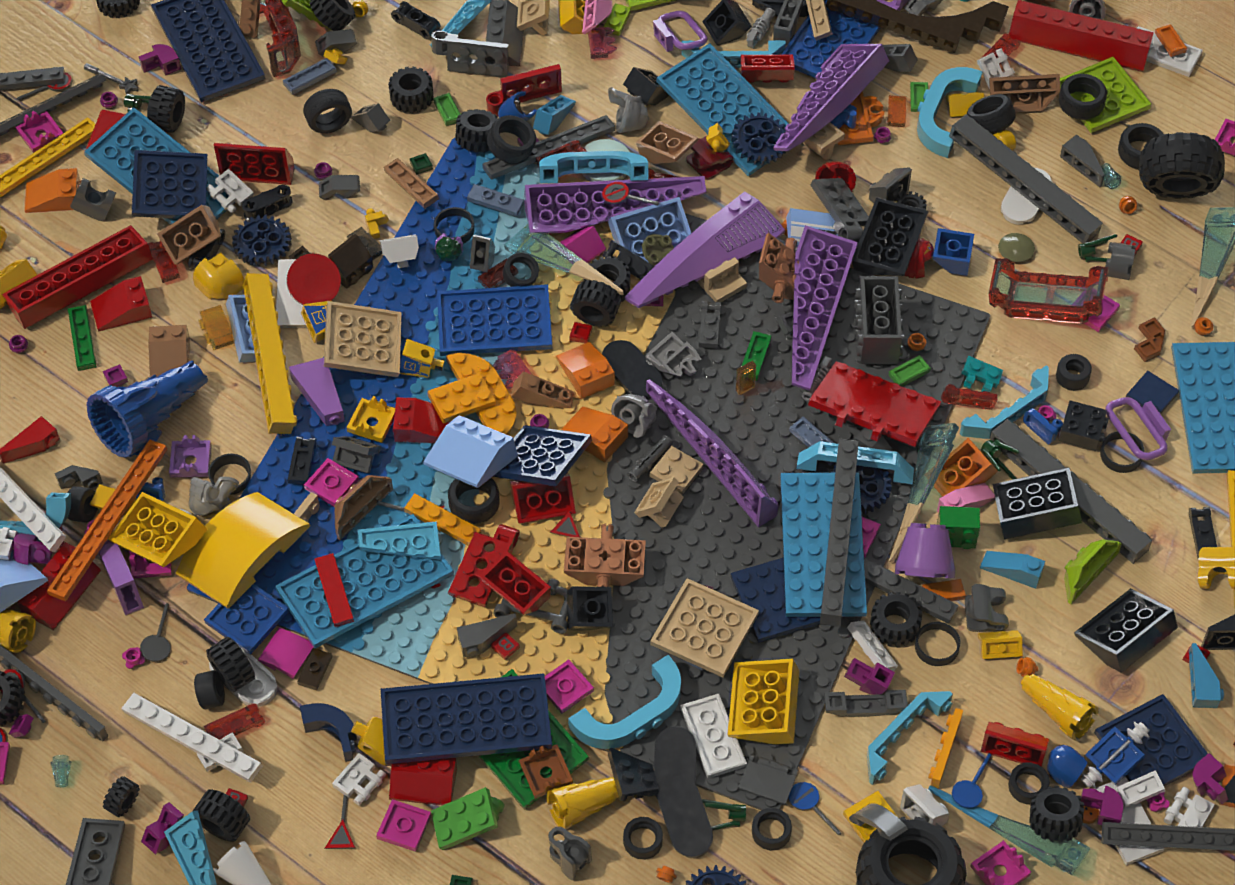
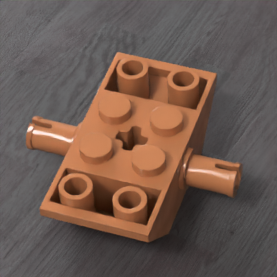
[759,233,799,303]
[564,524,646,587]

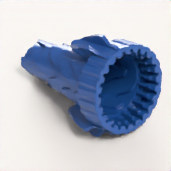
[86,361,208,457]

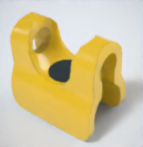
[1198,547,1235,589]

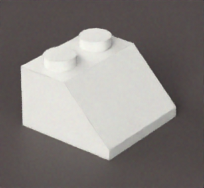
[900,784,949,826]

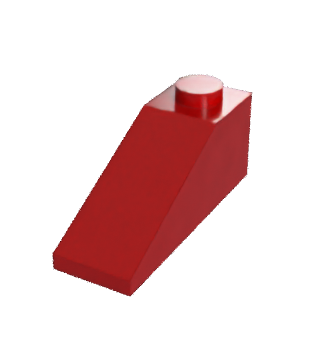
[0,416,60,464]

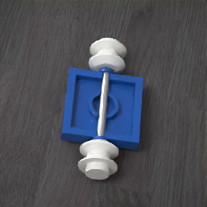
[1080,722,1149,788]

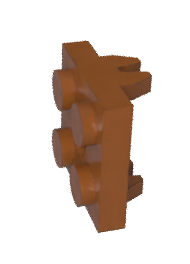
[519,744,573,799]

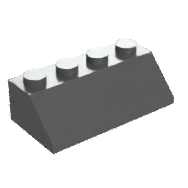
[486,0,524,66]

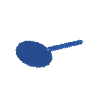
[952,753,991,808]

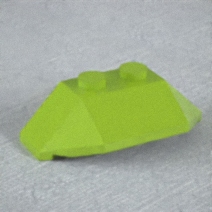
[1064,539,1122,604]

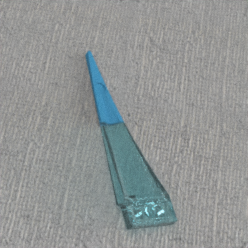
[928,786,1090,875]

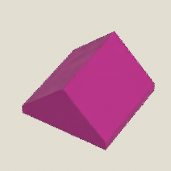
[555,226,606,264]

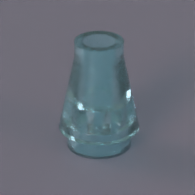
[1101,163,1121,189]
[50,755,71,787]

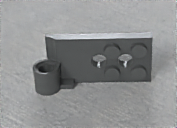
[66,818,125,885]

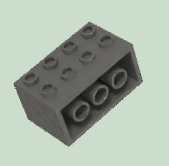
[854,276,904,364]

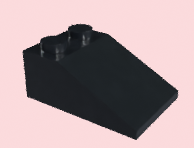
[1201,614,1235,650]

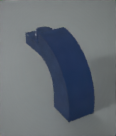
[300,703,357,762]

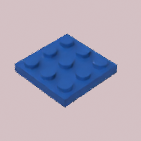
[204,584,289,655]

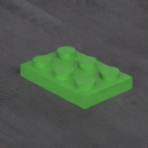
[431,787,498,850]

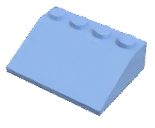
[608,197,691,261]
[423,415,518,488]
[0,549,48,613]

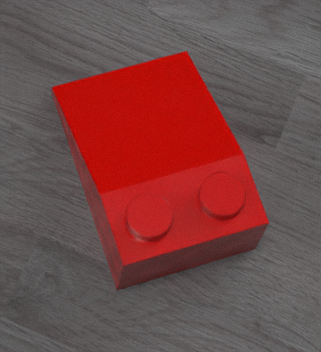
[90,276,152,332]
[393,397,453,443]

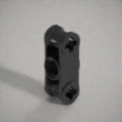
[391,1,441,40]
[242,184,293,222]
[188,229,225,270]

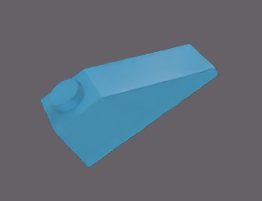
[533,95,576,135]
[980,551,1045,589]
[1189,643,1224,708]

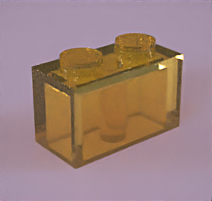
[198,305,234,350]

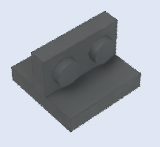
[332,436,381,473]

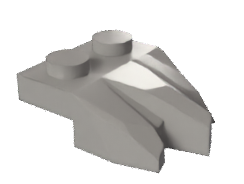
[645,332,701,376]

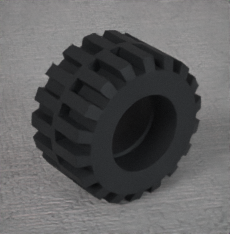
[310,0,356,31]
[388,66,434,114]
[147,85,185,133]
[455,109,498,152]
[584,256,630,302]
[570,280,621,327]
[870,592,922,647]
[206,636,255,692]
[0,671,26,726]
[1029,786,1084,843]
[193,789,250,842]

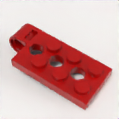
[486,64,562,116]
[448,524,520,608]

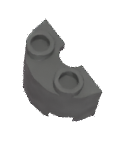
[1105,242,1135,280]

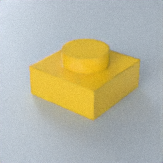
[323,49,348,64]

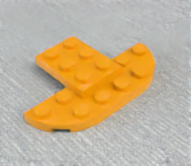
[428,353,516,435]

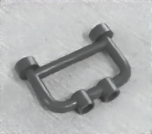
[493,575,568,634]

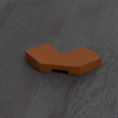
[1134,317,1165,362]

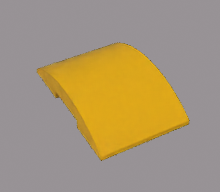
[176,492,310,609]

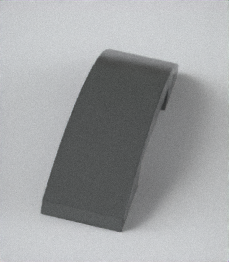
[824,690,908,717]
[849,803,908,841]

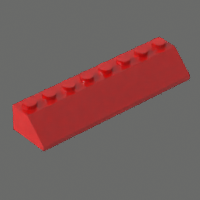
[1008,0,1154,72]
[2,225,153,329]

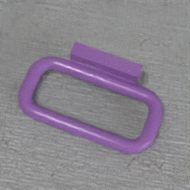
[653,11,708,52]
[1105,397,1171,460]

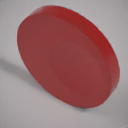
[286,253,341,305]

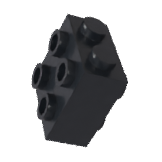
[1059,400,1109,451]

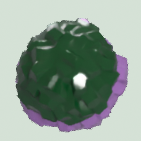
[435,233,463,261]

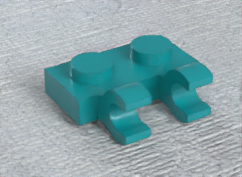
[961,356,1003,396]

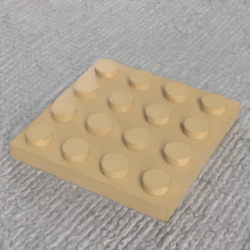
[324,301,402,377]
[650,578,759,678]

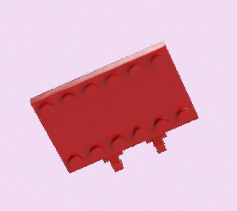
[808,361,941,447]

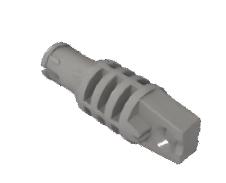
[747,8,775,48]
[802,356,832,402]

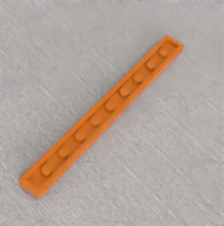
[47,439,167,601]

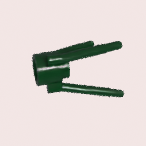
[124,94,151,112]
[1078,234,1117,262]
[981,439,1019,480]
[702,799,746,831]

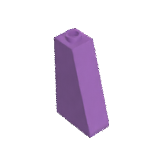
[289,358,345,426]
[99,540,144,615]

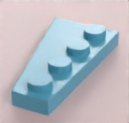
[430,0,491,47]
[358,522,441,560]
[164,810,217,885]

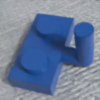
[830,104,857,129]

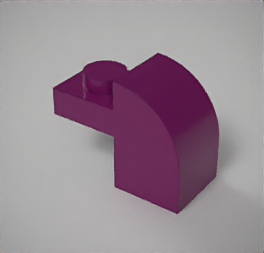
[139,44,181,76]
[13,533,52,565]
[844,658,895,695]
[1193,753,1228,804]
[1080,786,1123,825]
[141,802,184,855]

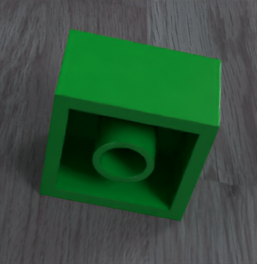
[937,506,980,549]

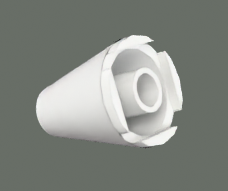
[213,841,271,885]

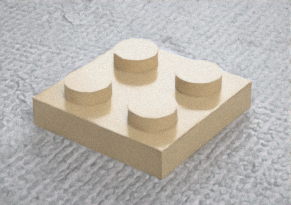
[650,446,704,495]

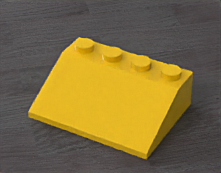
[108,492,207,568]
[728,659,799,744]

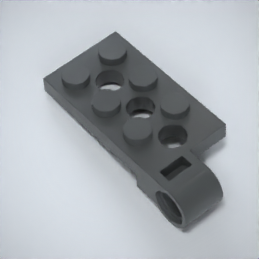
[432,31,509,77]
[810,178,869,244]

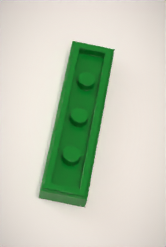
[68,305,97,371]

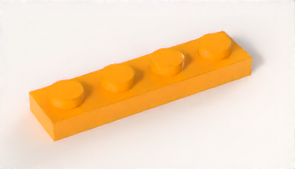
[404,493,481,546]
[928,708,963,789]

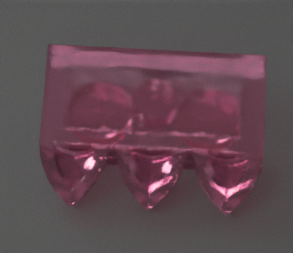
[588,27,617,59]
[492,349,531,389]

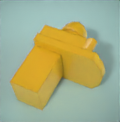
[706,123,730,152]
[365,208,389,240]

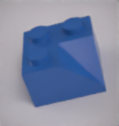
[933,228,974,276]

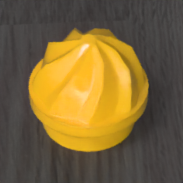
[352,0,368,17]

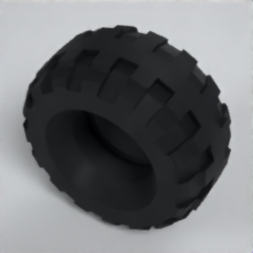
[1139,132,1225,199]

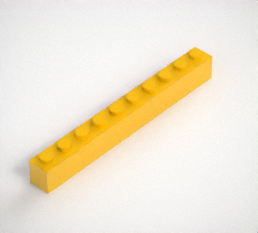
[243,273,297,434]

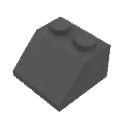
[869,167,912,203]

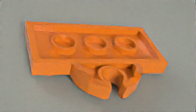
[838,91,885,145]

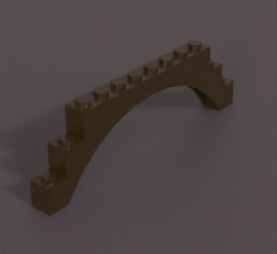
[826,0,1009,53]

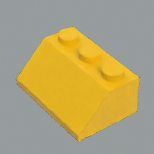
[558,0,599,34]
[0,259,37,309]

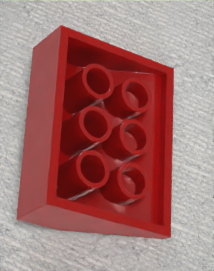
[214,143,295,185]

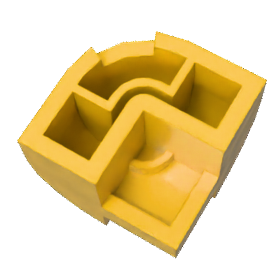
[193,252,244,300]

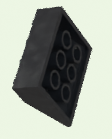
[852,197,929,276]
[993,467,1082,540]
[1074,588,1178,673]

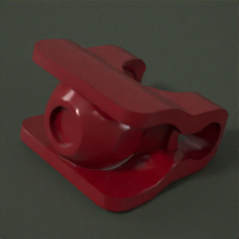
[686,136,733,180]

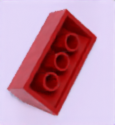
[17,542,101,631]

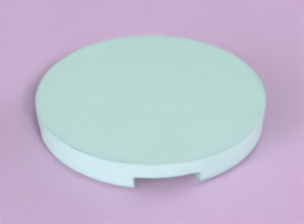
[581,139,630,182]

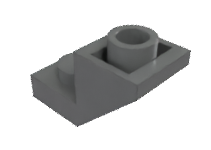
[904,0,943,15]
[315,29,357,57]
[319,175,360,200]
[55,465,103,489]

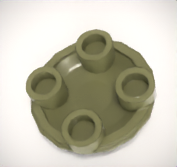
[998,233,1035,264]
[642,234,674,266]

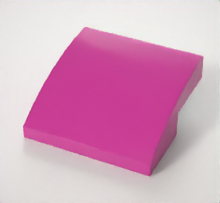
[258,628,314,679]

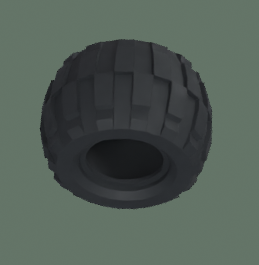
[855,816,967,885]

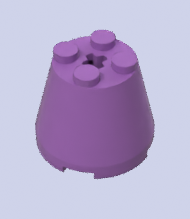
[895,523,955,578]

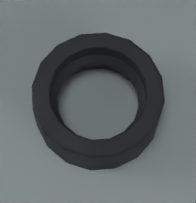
[503,253,539,287]
[1008,762,1050,804]
[752,808,792,850]
[623,817,663,860]

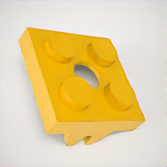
[347,396,395,443]
[843,791,897,842]

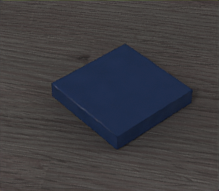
[1126,370,1179,414]

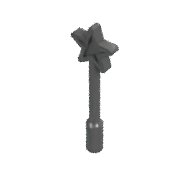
[84,63,138,95]

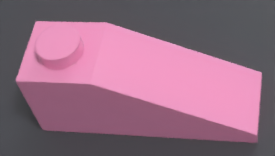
[582,0,612,34]
[937,483,995,513]

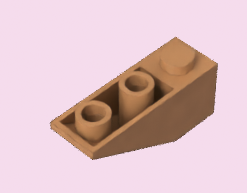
[511,371,574,408]

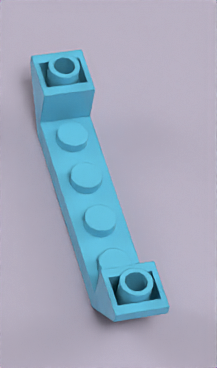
[681,40,786,68]
[959,365,1049,439]
[796,441,914,484]
[867,691,953,785]

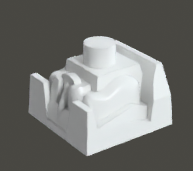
[379,234,419,268]

